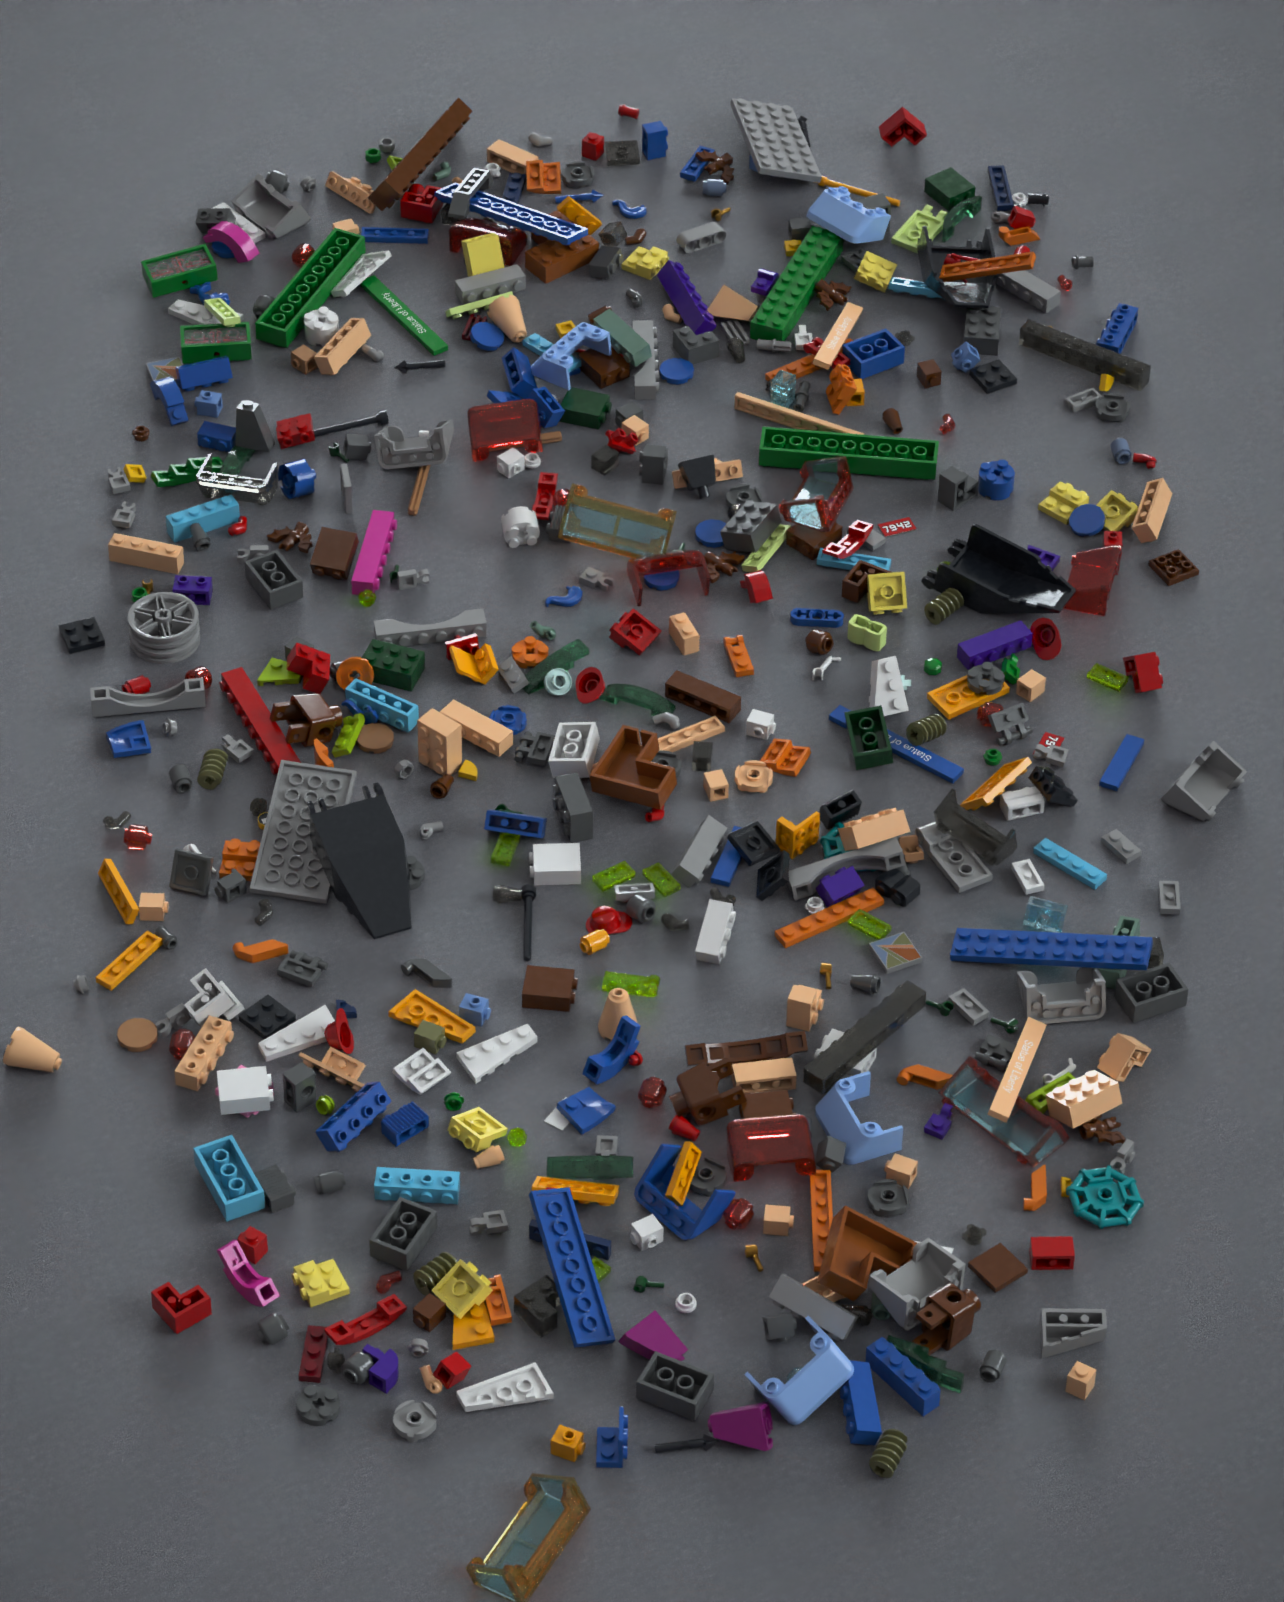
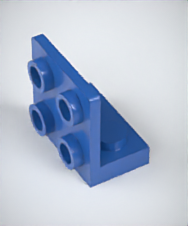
[596,1407,628,1468]

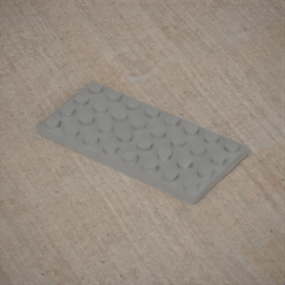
[730,98,822,183]
[249,760,357,904]

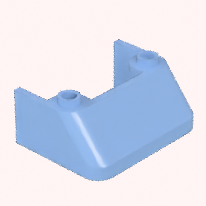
[815,1071,903,1165]
[744,1316,854,1425]

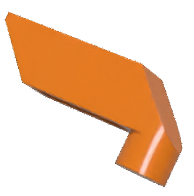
[998,226,1040,246]
[232,939,288,963]
[896,1064,954,1090]
[1023,1165,1047,1211]

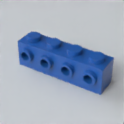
[1096,303,1138,361]
[315,1082,392,1152]
[865,1337,941,1416]
[840,1361,882,1445]

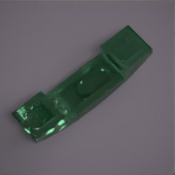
[942,195,982,242]
[214,446,255,495]
[600,684,676,716]

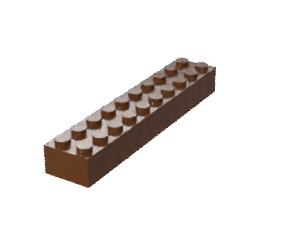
[368,97,472,211]

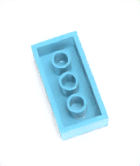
[193,1135,265,1222]

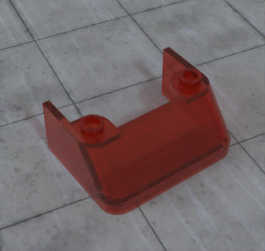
[627,549,710,606]

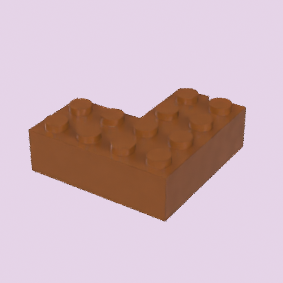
[525,210,599,284]
[589,725,677,810]
[817,1205,917,1301]

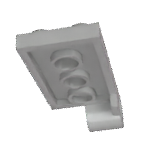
[915,822,993,893]

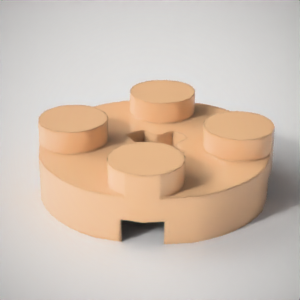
[735,760,773,793]

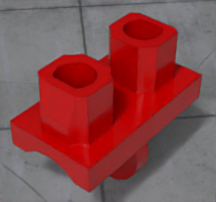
[605,428,638,455]
[445,633,479,660]

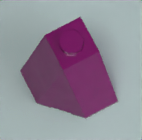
[619,1310,688,1361]
[708,1401,773,1451]

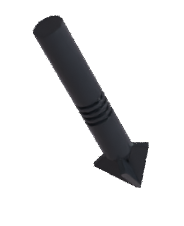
[798,116,810,148]
[394,360,445,373]
[655,1434,720,1453]

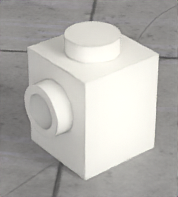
[497,448,525,478]
[746,709,776,740]
[629,1214,664,1251]

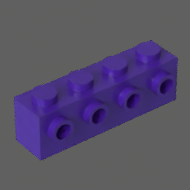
[957,620,1033,670]

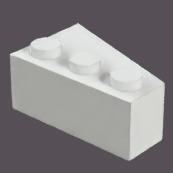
[869,656,909,716]
[695,899,736,964]

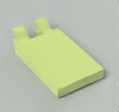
[891,204,947,254]

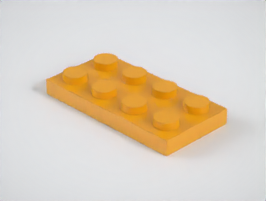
[927,675,1010,720]
[960,757,1032,811]
[531,1176,620,1206]

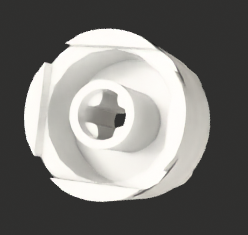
[304,307,339,347]
[501,506,540,548]

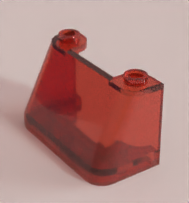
[449,217,527,266]
[467,399,543,462]
[1063,545,1122,616]
[726,1115,816,1182]

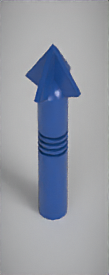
[555,190,604,203]

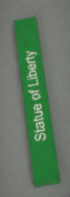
[360,275,448,356]

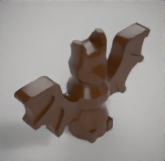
[695,150,734,185]
[814,279,852,311]
[267,521,313,553]
[702,551,745,584]
[1079,1114,1125,1146]

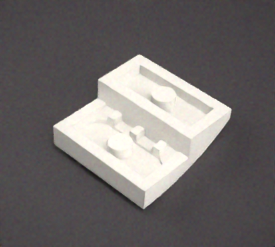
[392,1048,451,1095]

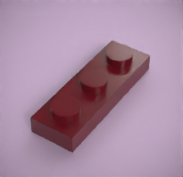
[299,1325,329,1383]

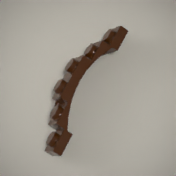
[684,1031,808,1068]

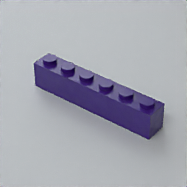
[657,260,717,335]

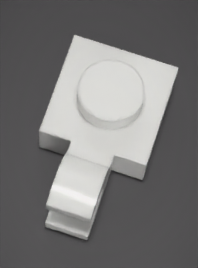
[794,325,813,350]

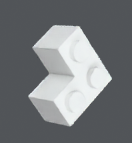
[184,968,234,1028]

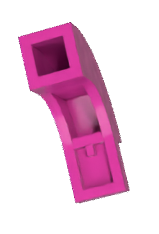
[203,221,259,263]
[217,1240,280,1307]

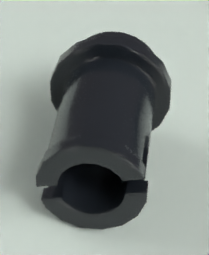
[1028,193,1049,206]

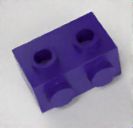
[172,575,213,605]
[815,866,865,908]

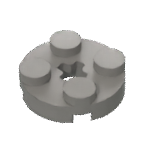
[393,1400,436,1443]

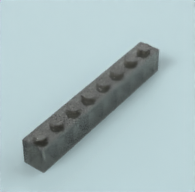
[1019,319,1151,391]
[803,980,926,1094]

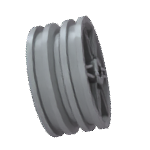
[128,592,200,664]

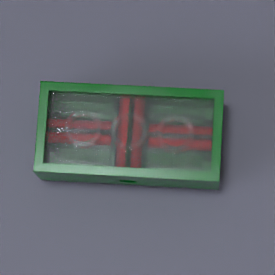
[141,244,218,298]
[180,322,252,364]

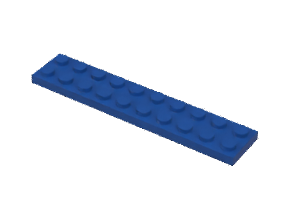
[434,182,588,245]
[950,928,1153,971]

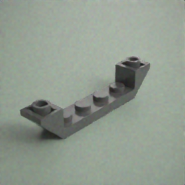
[448,168,493,220]

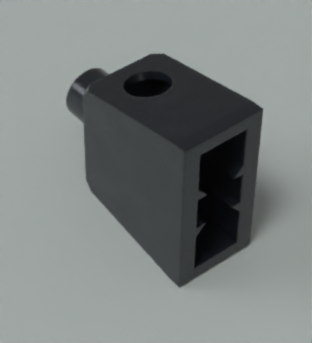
[678,455,716,499]

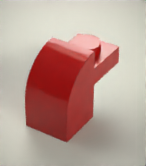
[740,570,773,603]

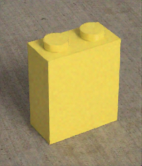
[461,233,504,277]

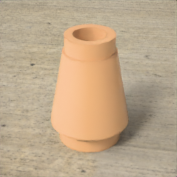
[473,1145,505,1169]

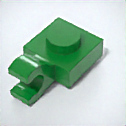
[1001,653,1020,685]

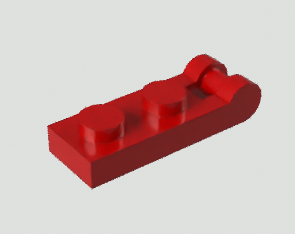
[803,337,850,369]

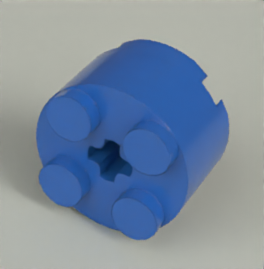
[278,459,316,499]
[978,459,1015,501]

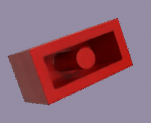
[1029,1236,1075,1270]

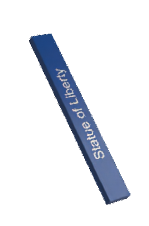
[829,705,964,784]

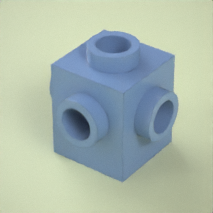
[951,341,981,373]

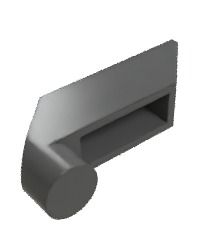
[401,959,452,988]

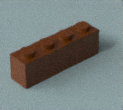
[665,670,741,724]

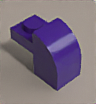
[751,268,779,296]
[362,1344,399,1394]

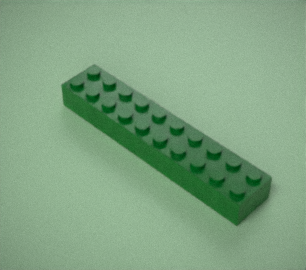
[750,226,843,341]
[255,228,366,348]
[759,426,939,480]

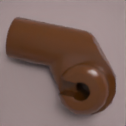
[625,228,646,245]

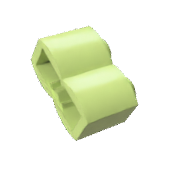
[847,614,887,651]

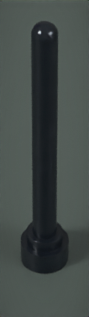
[314,410,389,437]
[521,884,536,962]

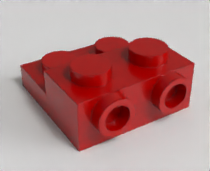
[276,413,315,449]
[609,608,662,656]

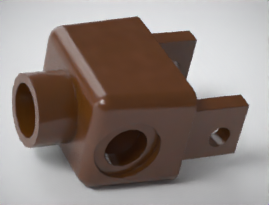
[270,693,343,747]
[669,1057,747,1126]
[911,1283,981,1357]

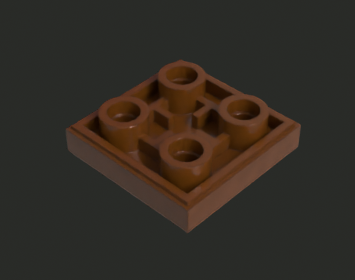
[1148,549,1199,586]
[968,1243,1028,1293]

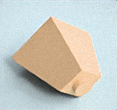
[707,285,760,322]

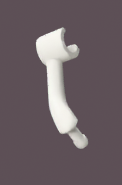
[812,656,841,681]
[1043,1058,1076,1086]

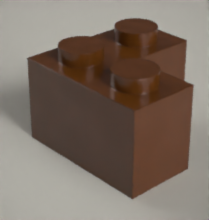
[842,560,892,603]

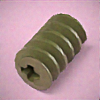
[924,588,964,625]
[906,714,947,746]
[197,749,228,790]
[413,1252,458,1296]
[869,1429,908,1478]

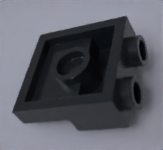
[1028,766,1078,806]

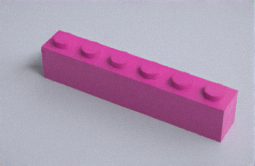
[351,510,397,597]

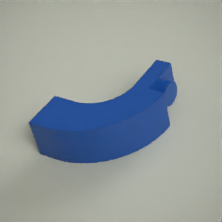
[150,377,189,426]
[582,1016,641,1084]

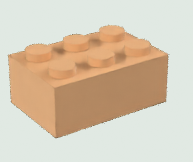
[417,708,462,776]
[838,807,910,851]
[1045,1070,1122,1129]

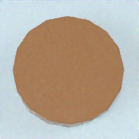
[356,723,394,754]
[117,1018,158,1052]

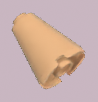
[487,295,527,343]
[598,988,638,1042]
[3,1027,62,1072]

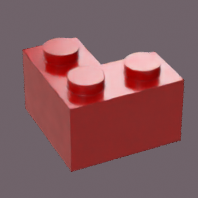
[879,107,927,147]
[400,185,443,223]
[286,642,330,694]
[1123,652,1163,693]
[151,1282,212,1335]

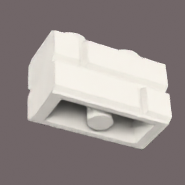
[1000,786,1045,821]

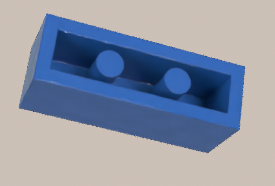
[502,347,537,400]
[175,356,233,391]
[484,810,547,838]

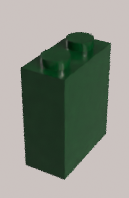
[924,167,976,211]
[559,387,612,430]

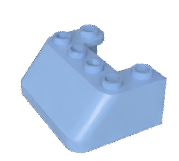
[806,186,891,244]
[531,322,612,390]

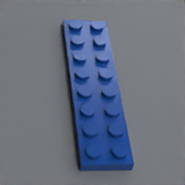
[529,1187,616,1348]

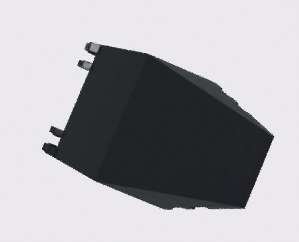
[917,226,998,308]
[921,523,1076,613]
[307,782,412,939]

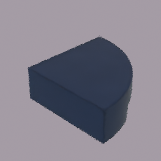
[336,1000,357,1018]

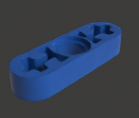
[790,608,844,628]

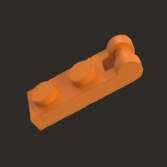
[723,635,754,677]
[484,1274,512,1326]

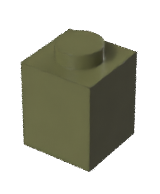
[414,1020,447,1055]

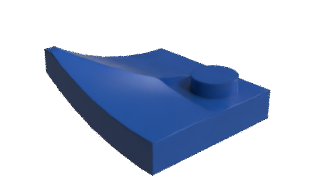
[106,720,151,758]
[557,1087,616,1135]

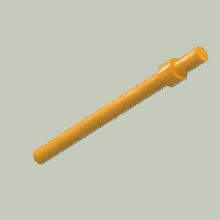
[815,176,900,207]

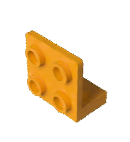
[449,643,499,685]
[775,811,820,859]

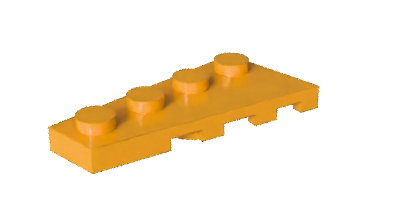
[388,989,476,1044]
[452,1301,495,1350]

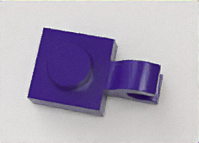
[924,1103,953,1140]

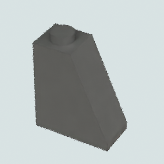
[235,400,275,453]

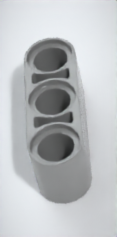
[676,222,727,253]

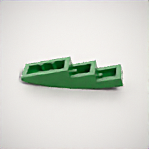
[151,457,226,487]

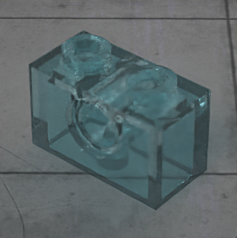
[770,370,796,409]
[1023,896,1068,933]

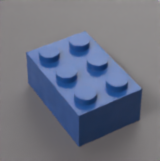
[842,329,905,379]

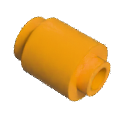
[579,929,610,955]

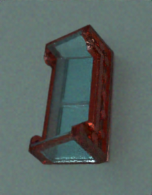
[779,456,854,532]
[938,1056,1070,1168]

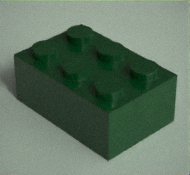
[359,639,425,692]
[844,705,893,770]

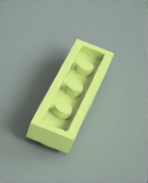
[445,291,513,319]
[204,298,241,327]
[741,524,791,572]

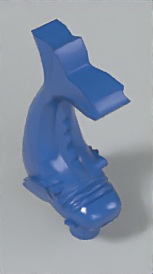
[189,282,230,305]

